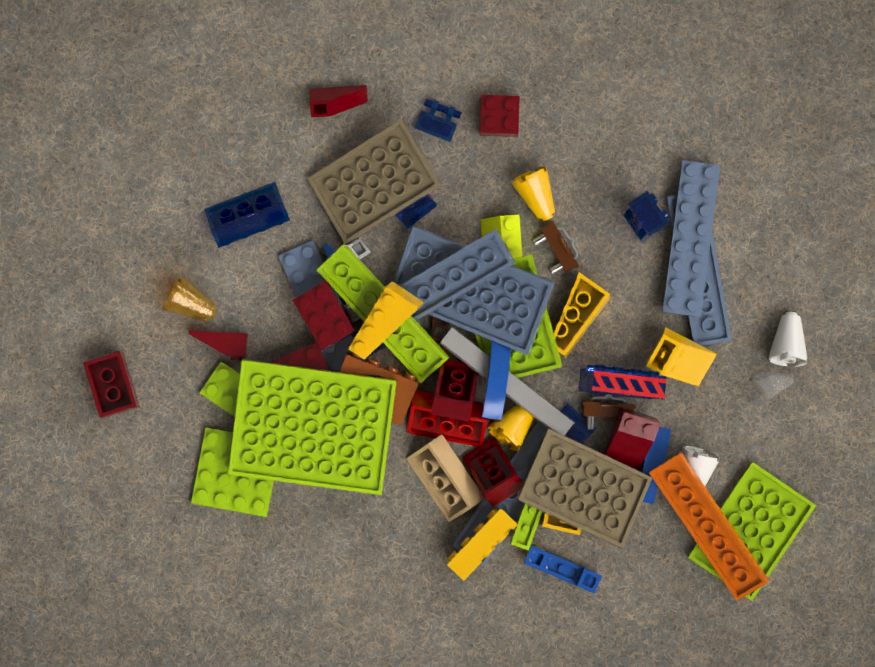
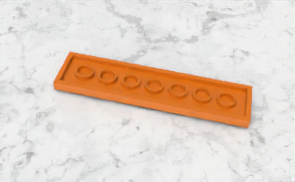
[649,452,769,601]

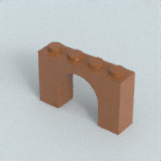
[339,352,419,426]

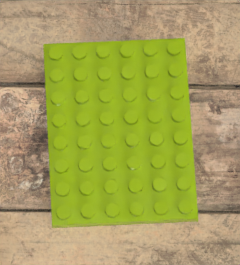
[228,359,397,495]

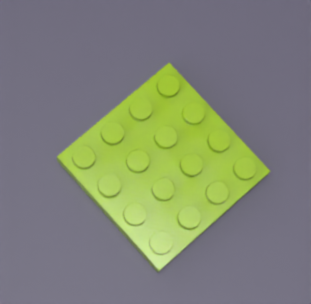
[191,427,274,517]

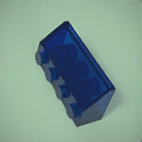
[204,182,290,248]

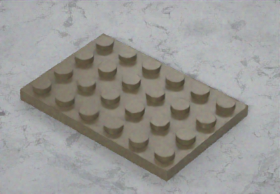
[307,119,442,244]
[517,429,652,549]

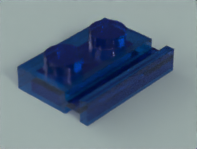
[395,194,437,229]
[560,403,596,445]

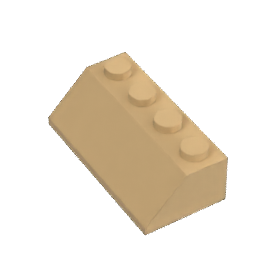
[406,435,485,522]

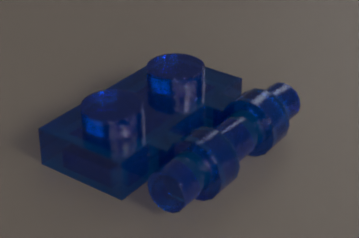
[415,99,462,142]

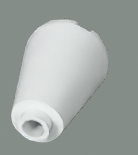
[769,312,808,367]
[682,446,720,486]

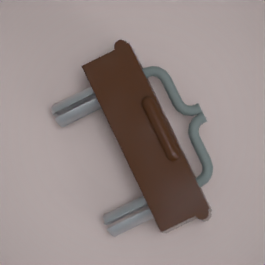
[533,221,579,274]
[580,393,636,430]

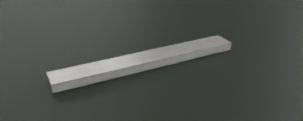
[440,328,574,436]

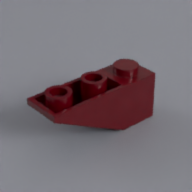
[309,85,368,118]

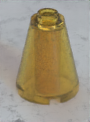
[162,275,218,322]

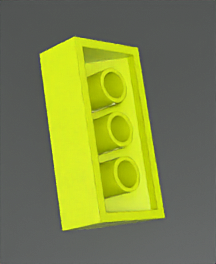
[481,215,522,259]

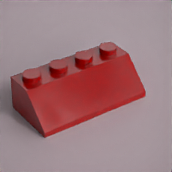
[407,390,488,447]

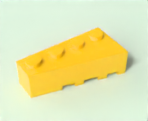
[554,272,611,359]
[348,281,425,359]
[447,508,518,581]

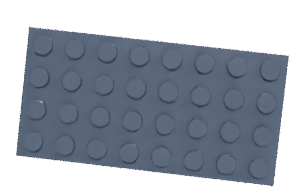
[394,226,555,355]

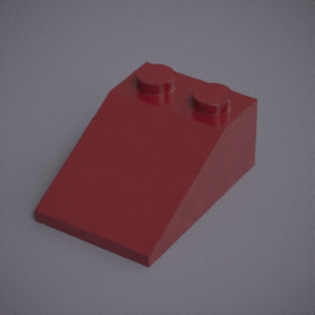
[604,407,661,471]
[462,437,524,507]

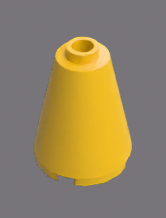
[511,166,555,221]
[487,404,534,452]

